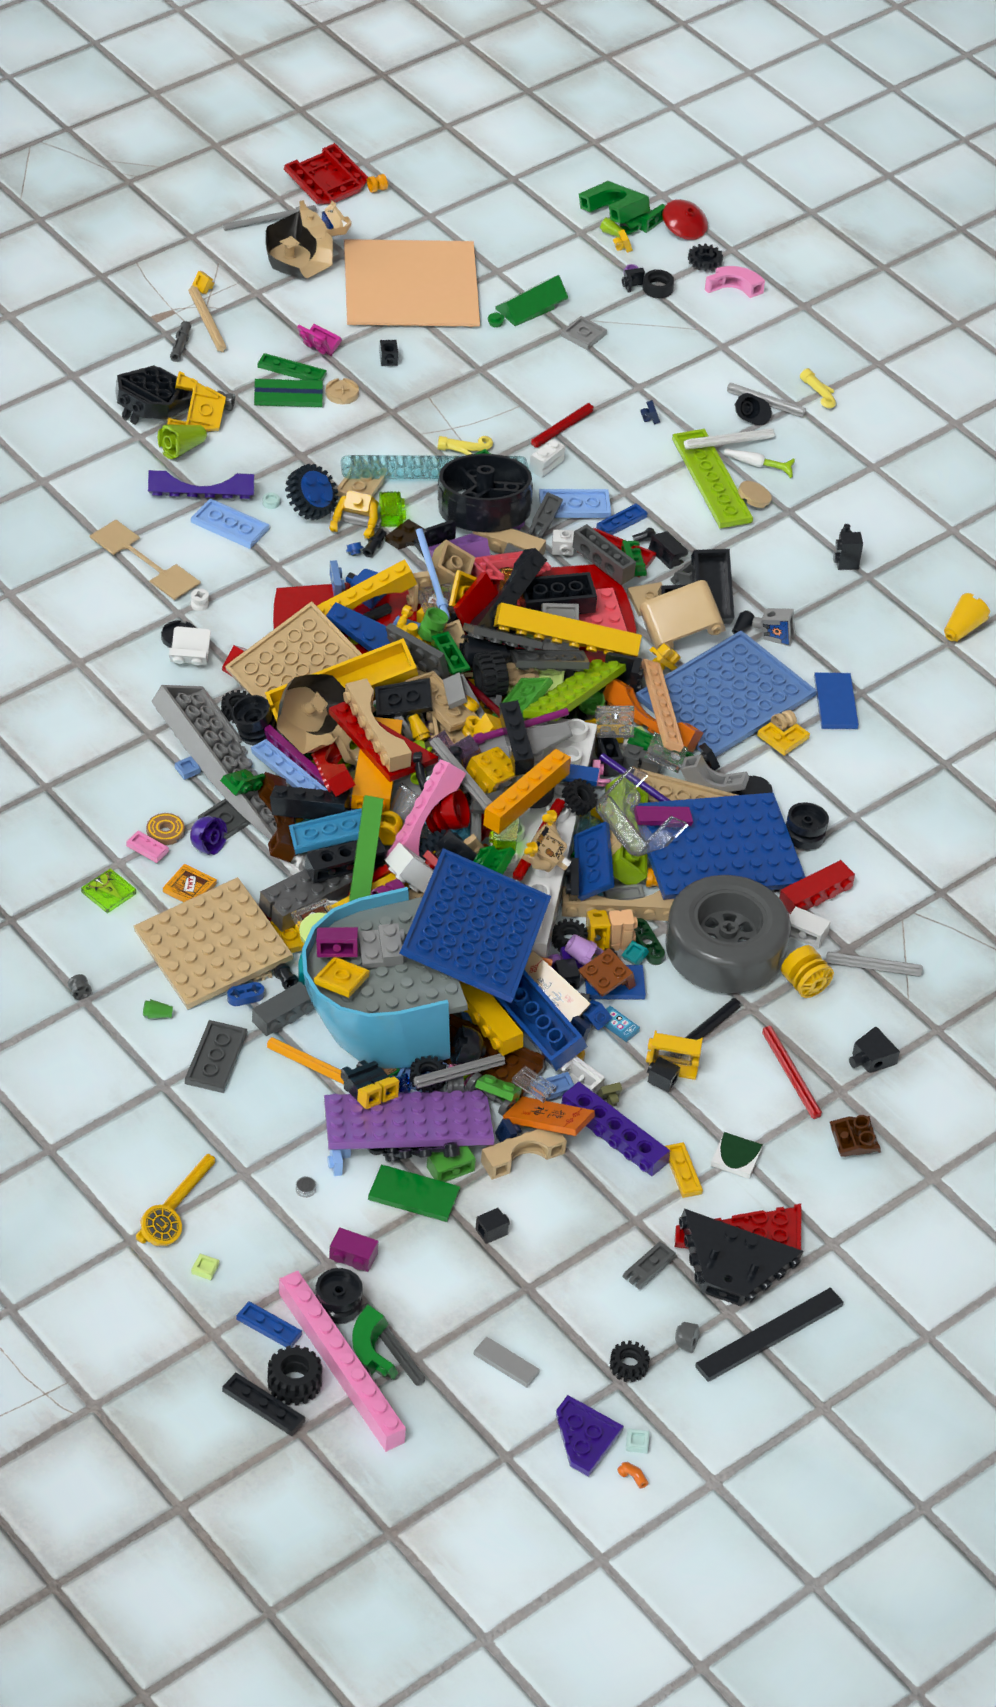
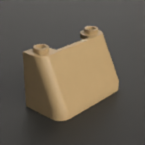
[640,580,726,650]

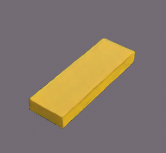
[665,1142,703,1198]

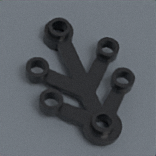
[382,1142,460,1161]

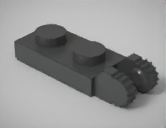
[528,492,563,539]

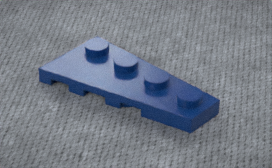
[326,602,390,651]

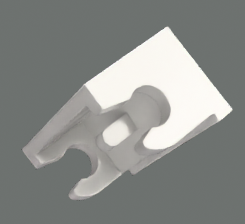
[561,1056,605,1095]

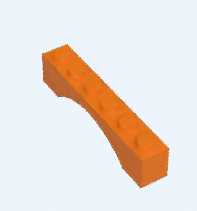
[603,679,703,752]

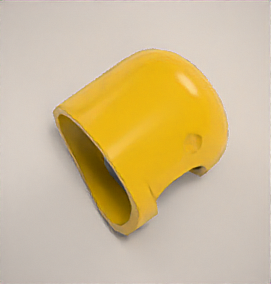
[379,811,404,846]

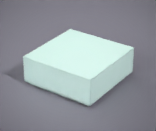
[626,1429,649,1454]

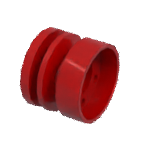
[425,788,470,834]

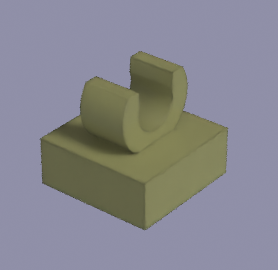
[597,1082,623,1107]

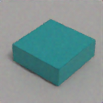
[621,940,649,965]

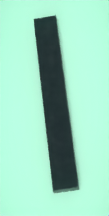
[695,1287,844,1382]

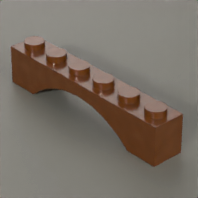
[258,772,298,863]

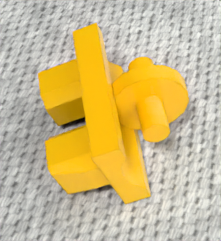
[650,643,681,671]

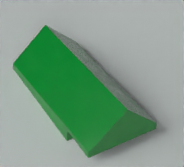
[495,275,568,326]

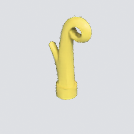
[800,368,836,409]
[437,436,493,455]

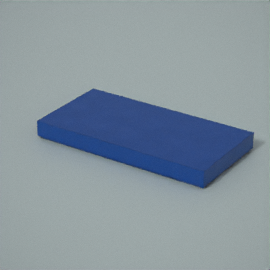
[814,672,859,729]
[573,821,614,901]

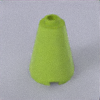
[157,424,207,459]

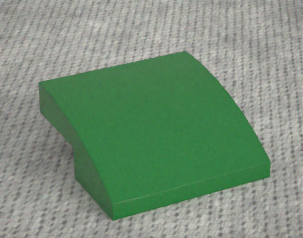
[473,845,516,874]

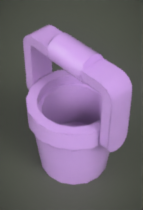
[565,934,604,965]

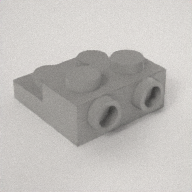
[358,923,405,969]

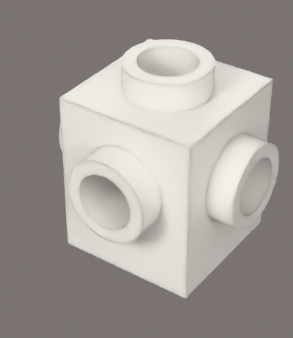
[552,530,574,556]

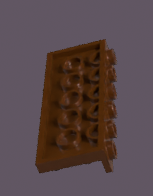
[442,1014,545,1098]

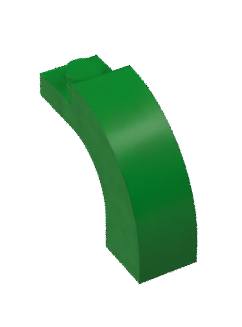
[352,1305,399,1380]

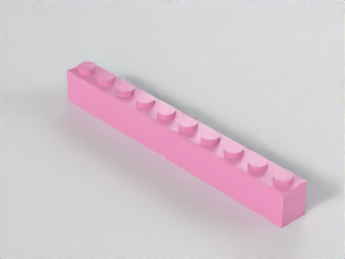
[279,1270,406,1452]

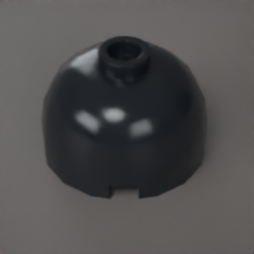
[450,1025,486,1065]

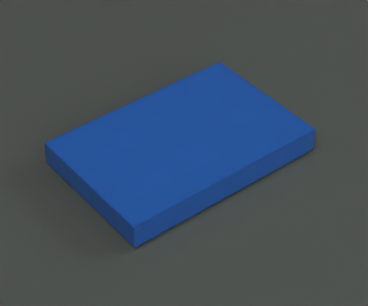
[584,965,646,999]

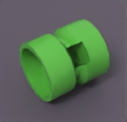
[418,607,448,642]

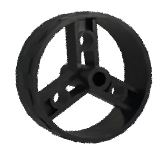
[438,454,533,532]

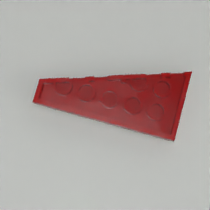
[674,1203,801,1250]

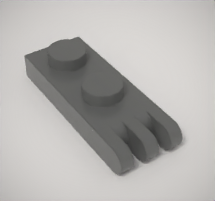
[622,1241,676,1289]

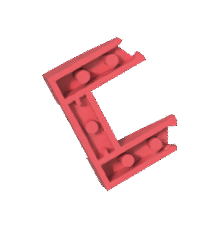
[471,551,551,580]

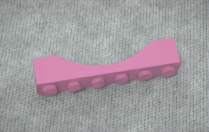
[386,759,466,863]

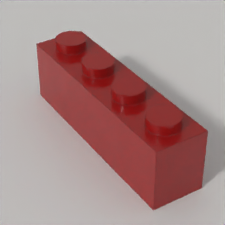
[779,860,855,914]

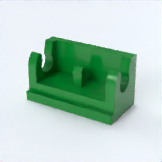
[621,540,647,577]

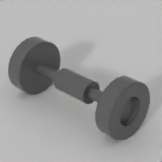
[466,1072,516,1116]

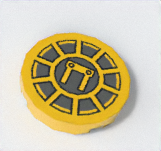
[140,1205,182,1246]

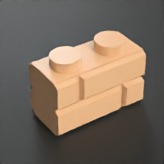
[608,909,638,951]

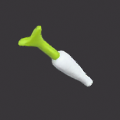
[724,448,795,479]

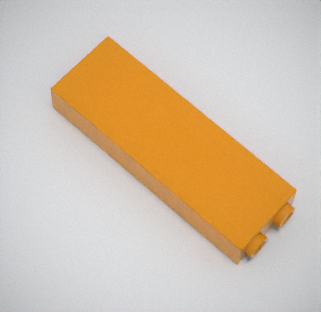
[351,717,403,812]

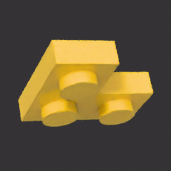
[757,722,810,756]

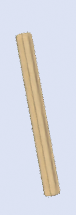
[188,286,226,352]

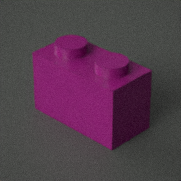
[316,927,358,957]
[329,1227,378,1272]

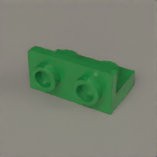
[220,769,266,796]

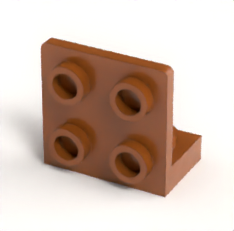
[579,948,636,997]

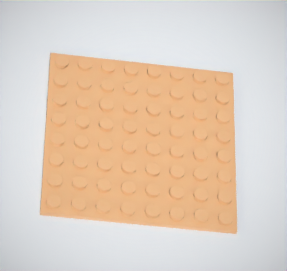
[344,239,480,327]

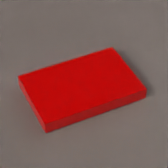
[453,572,498,626]

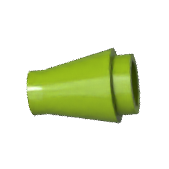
[600,217,623,237]

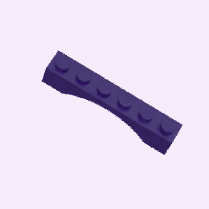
[148,470,255,499]

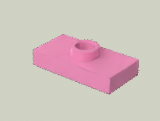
[126,830,169,863]

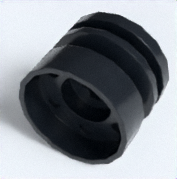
[231,695,277,745]

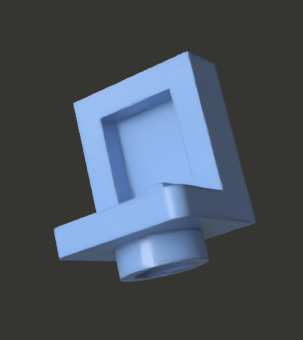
[327,1149,351,1176]

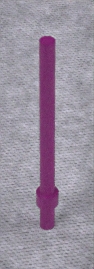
[460,708,569,748]

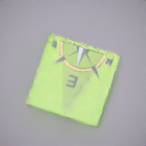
[81,868,137,913]

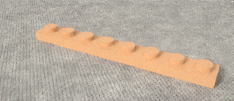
[641,659,684,752]

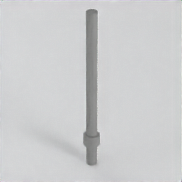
[223,205,317,230]

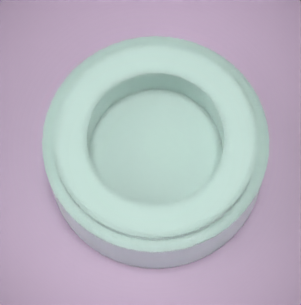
[262,493,280,509]

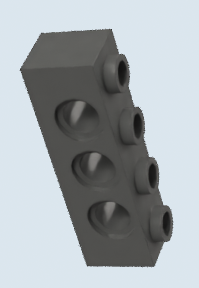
[572,524,636,585]

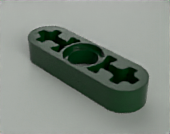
[634,918,665,965]

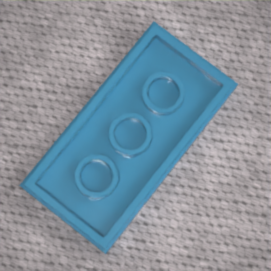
[289,808,362,854]

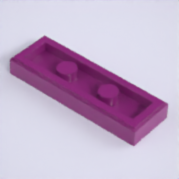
[634,806,693,826]

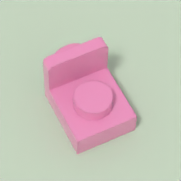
[592,759,611,786]

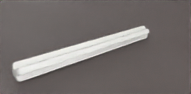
[684,428,775,449]

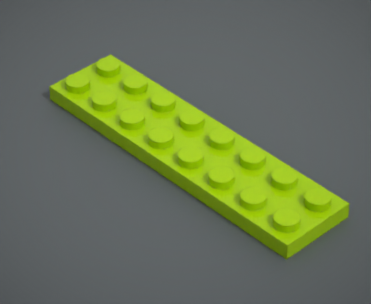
[672,429,753,528]
[523,659,626,721]

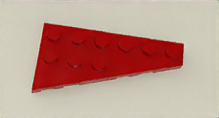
[329,701,438,782]

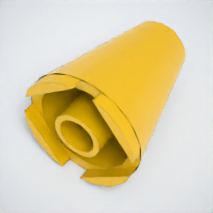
[944,593,990,641]

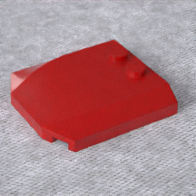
[284,143,368,204]

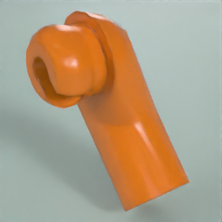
[617,1462,648,1489]

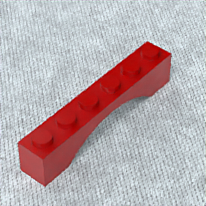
[311,741,356,796]

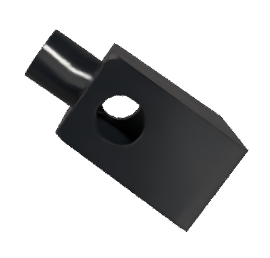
[849,1026,900,1073]

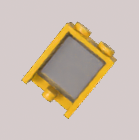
[646,1030,703,1080]

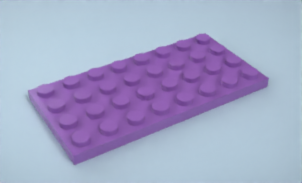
[324,1090,494,1150]

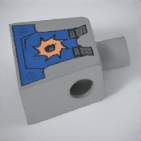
[752,608,795,646]

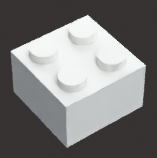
[385,842,433,893]

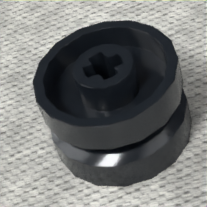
[786,802,829,850]
[315,1268,363,1324]

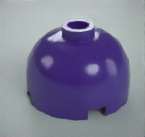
[190,816,227,855]

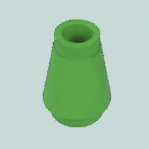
[143,999,173,1019]

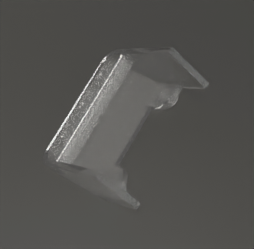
[595,766,688,857]

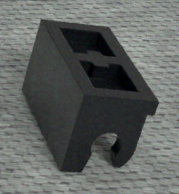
[648,531,689,569]

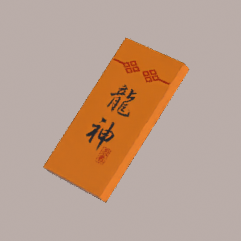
[503,1096,595,1136]

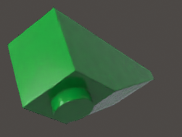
[431,631,470,675]

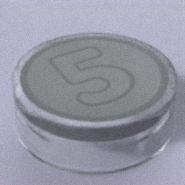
[295,1176,316,1197]

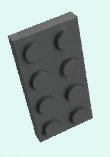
[386,623,450,680]
[462,623,543,651]
[511,649,590,671]

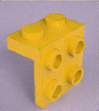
[465,747,519,794]

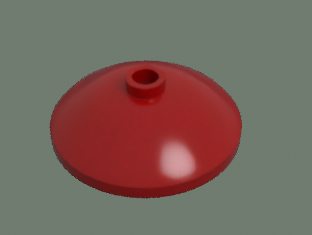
[662,199,708,240]

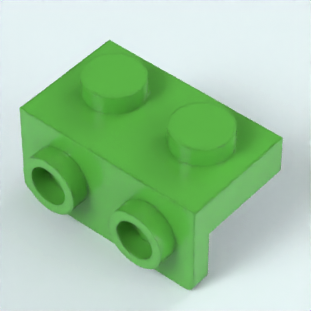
[475,1074,522,1102]

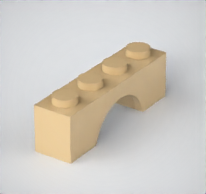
[481,1129,567,1180]

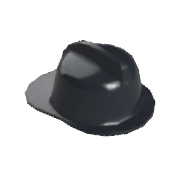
[734,393,772,425]

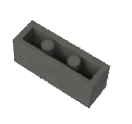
[252,982,314,1037]

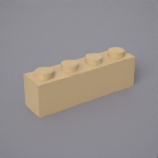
[473,528,546,555]

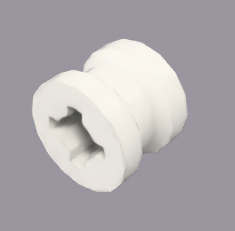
[191,588,209,611]

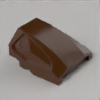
[830,1115,881,1157]

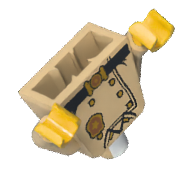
[522,810,571,872]

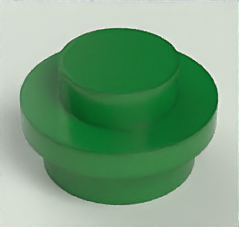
[488,312,504,328]

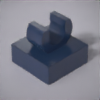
[640,400,660,425]
[570,1015,593,1042]
[495,1119,522,1142]

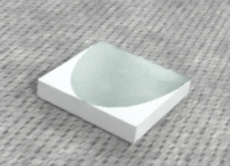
[711,1132,763,1179]

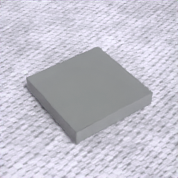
[561,316,607,350]

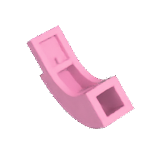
[705,266,765,298]

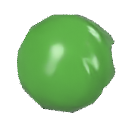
[578,691,605,715]

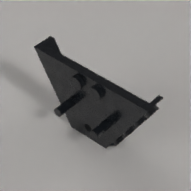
[679,1208,803,1307]

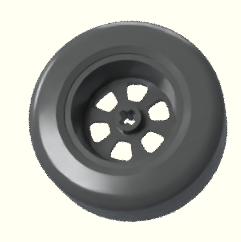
[665,875,791,994]

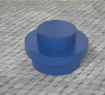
[346,542,364,555]

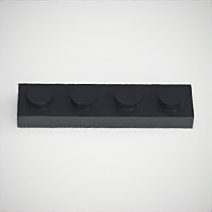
[222,1372,305,1436]

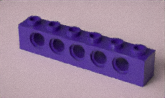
[561,1082,670,1176]

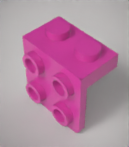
[297,324,342,356]

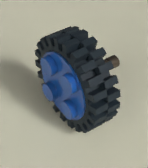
[285,464,339,521]

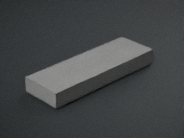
[474,1337,540,1388]

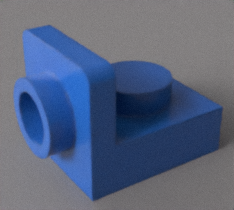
[581,999,612,1030]

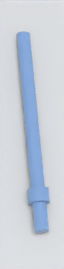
[416,528,450,620]

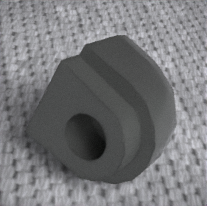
[675,1322,700,1353]

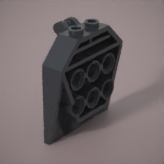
[115,365,193,425]

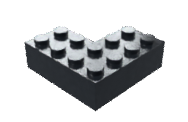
[658,549,735,624]

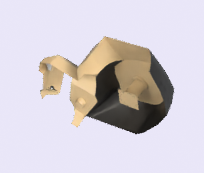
[265,200,351,279]
[277,674,376,766]

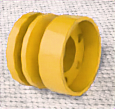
[781,945,834,998]

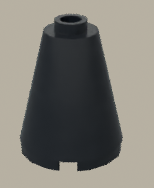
[459,635,510,671]

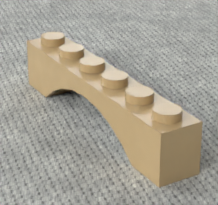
[343,678,412,772]
[561,886,674,921]

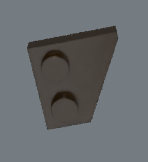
[385,519,424,550]

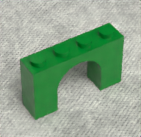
[579,181,650,224]

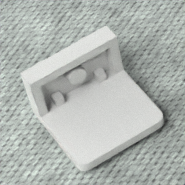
[169,627,211,665]

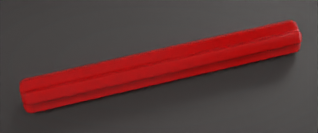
[531,403,594,448]

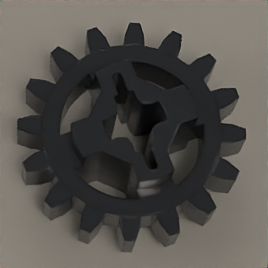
[688,243,723,271]

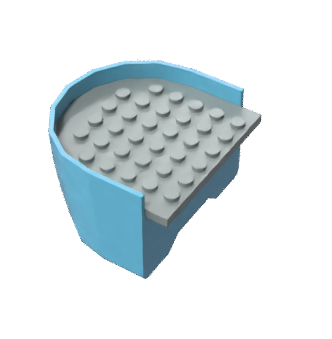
[302,887,468,1069]

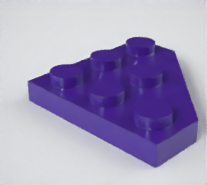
[556,1395,623,1477]

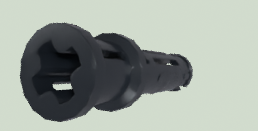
[273,963,298,989]

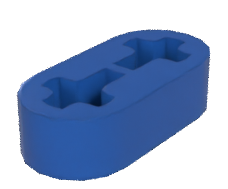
[227,982,264,1006]

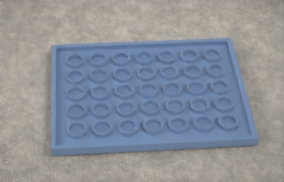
[636,630,817,757]

